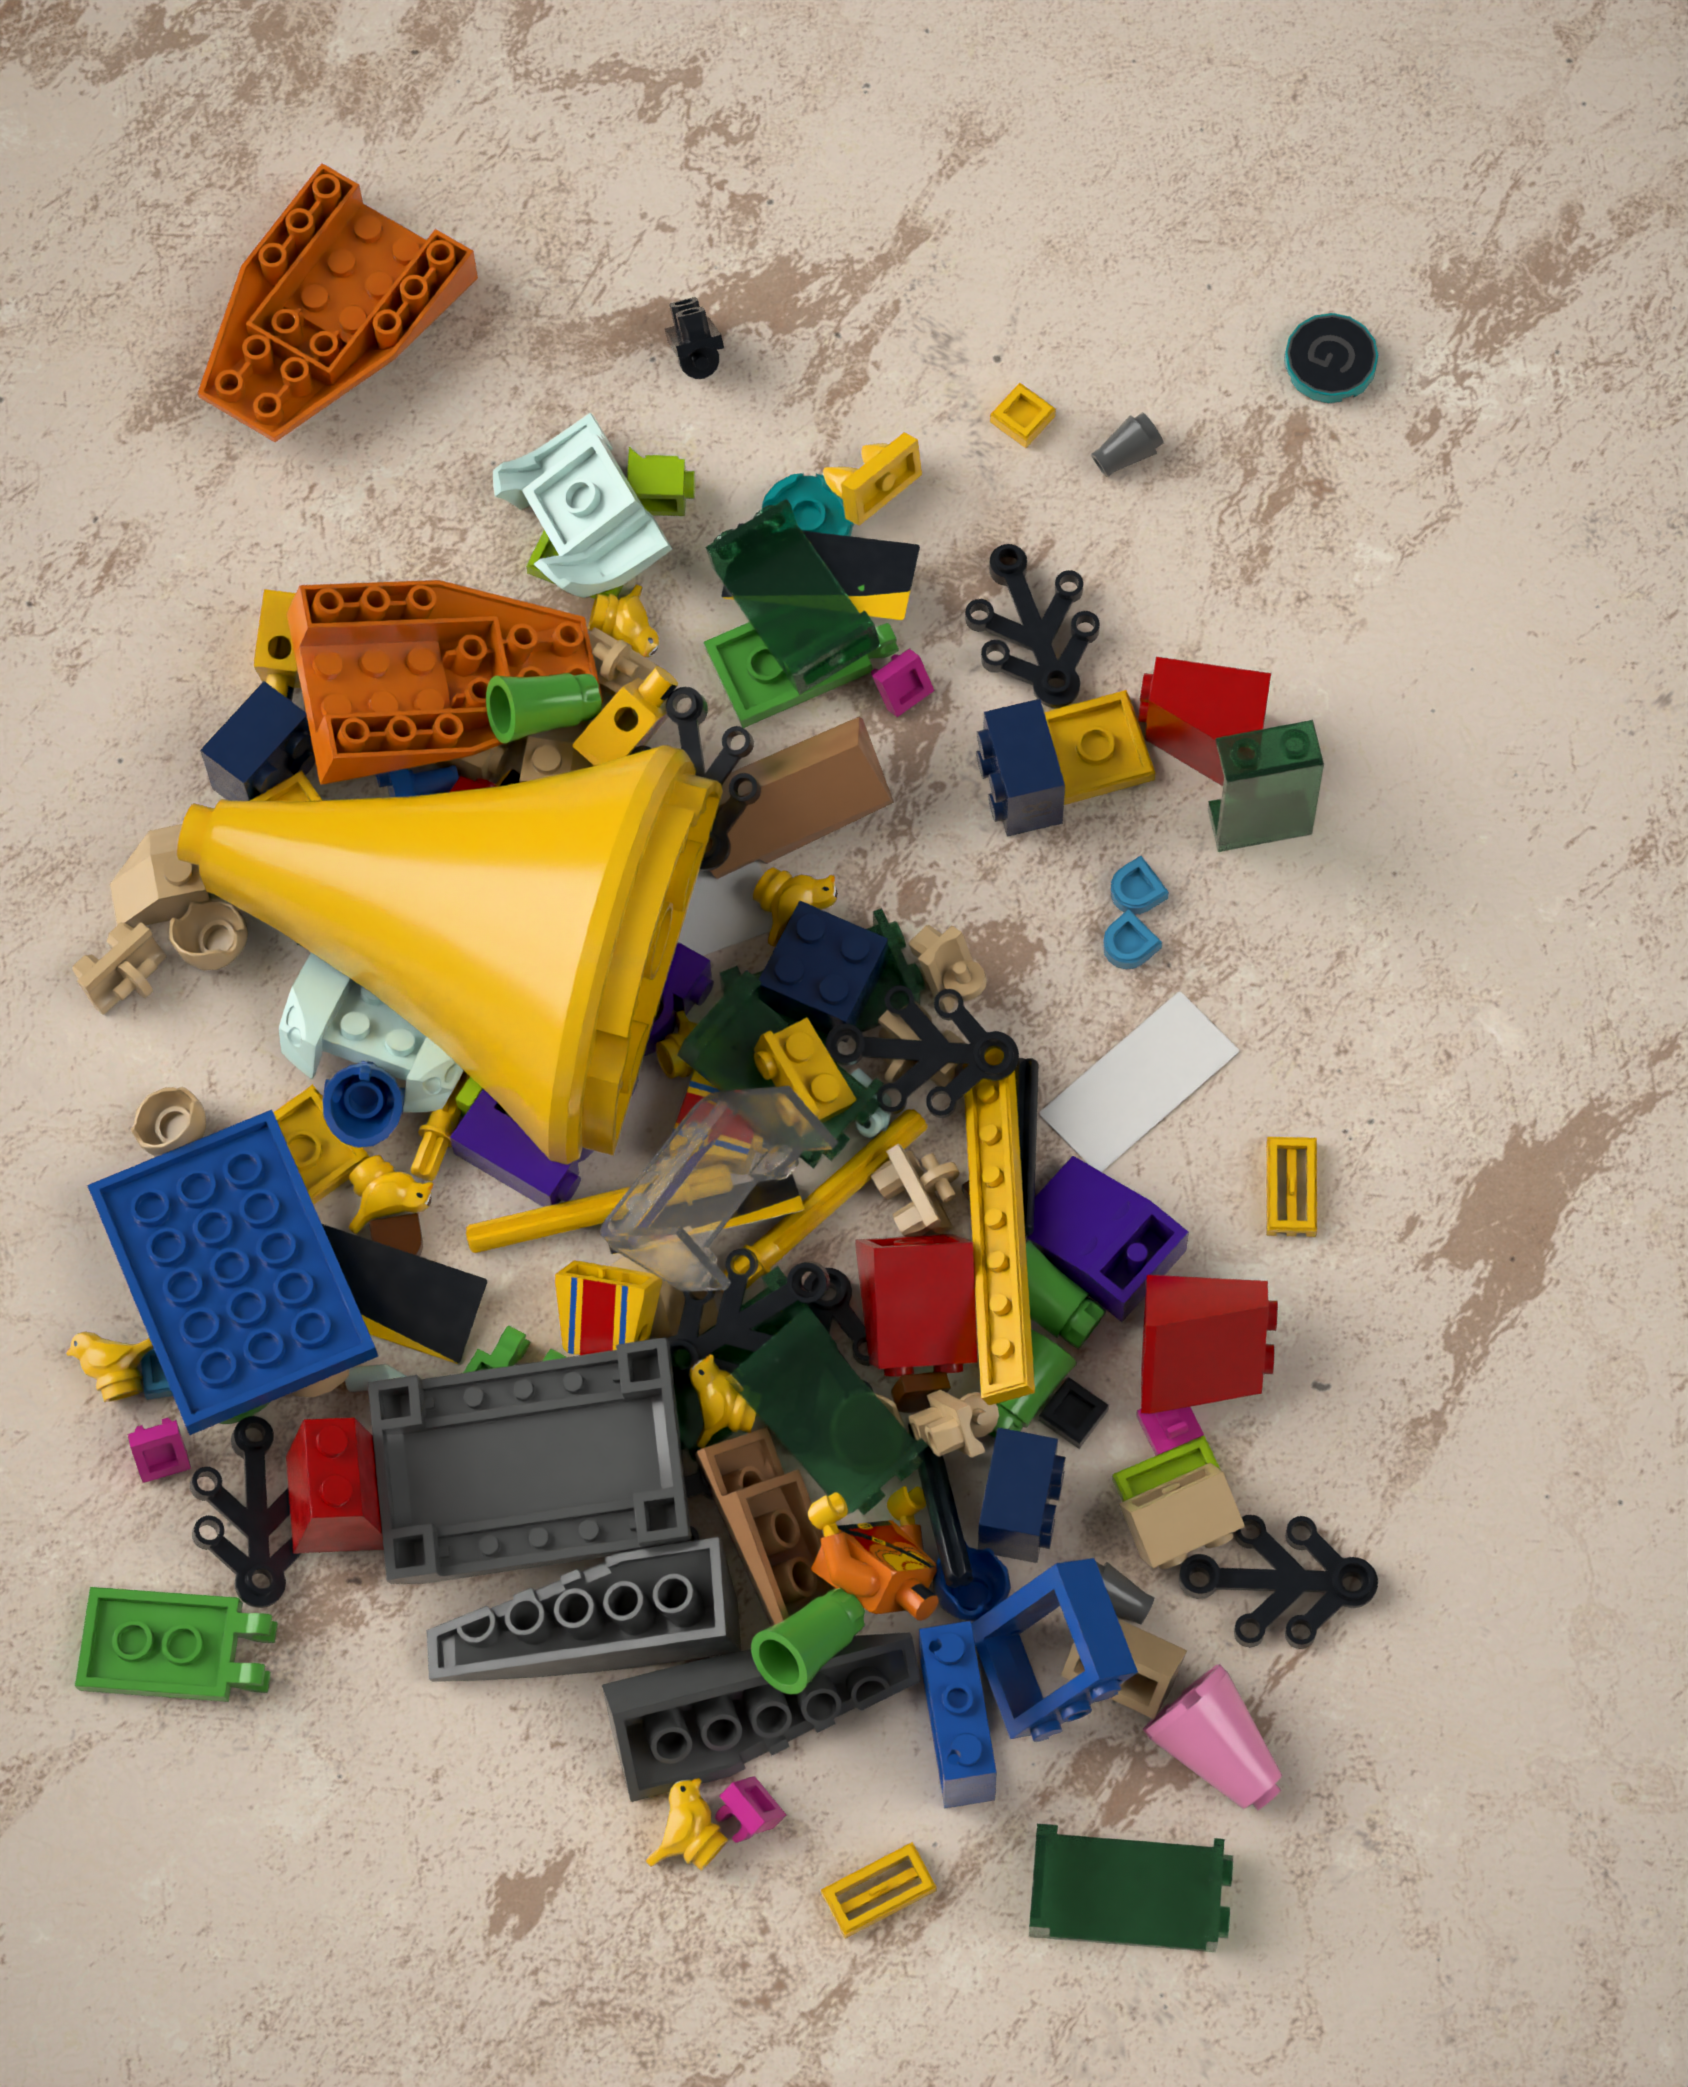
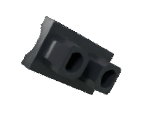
[664,297,724,379]

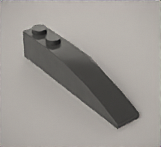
[427,1537,741,1682]
[602,1632,921,1802]

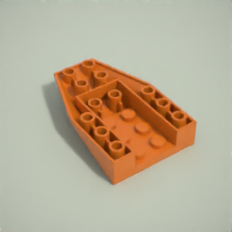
[197,163,478,442]
[287,580,603,785]

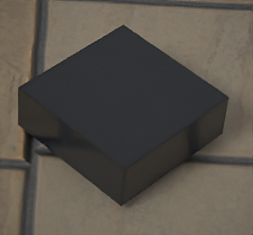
[1038,1377,1109,1449]

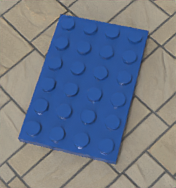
[87,1109,378,1435]

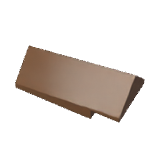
[705,716,894,879]
[693,1427,837,1626]

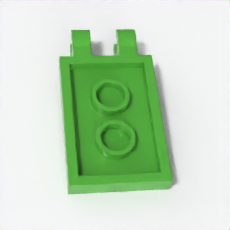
[704,585,899,728]
[75,1587,278,1702]

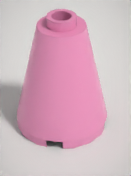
[1143,1664,1282,1810]

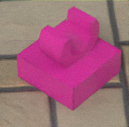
[871,648,935,717]
[1136,1407,1204,1456]
[127,1417,191,1483]
[715,1776,787,1843]

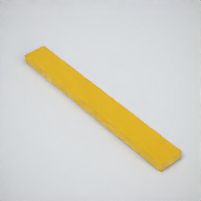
[963,1048,1035,1406]

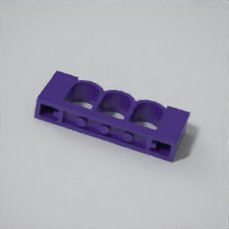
[450,942,714,1207]

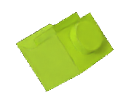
[627,447,695,516]

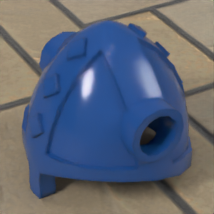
[322,1061,405,1148]

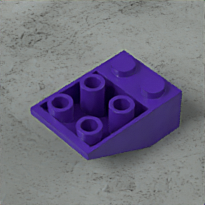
[1025,1156,1189,1322]

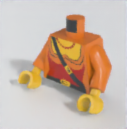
[808,1486,938,1621]

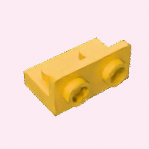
[754,1018,857,1133]

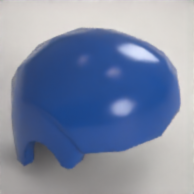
[933,1541,1011,1621]

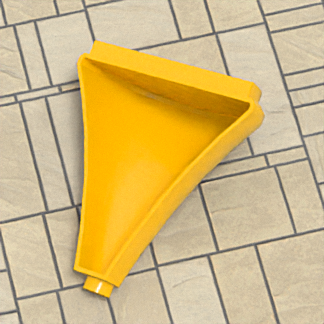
[177,745,723,1165]

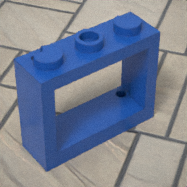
[971,1558,1138,1742]
[919,1621,997,1809]

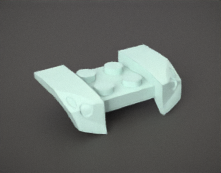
[493,413,672,598]
[279,952,464,1112]

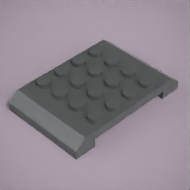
[368,1337,692,1584]

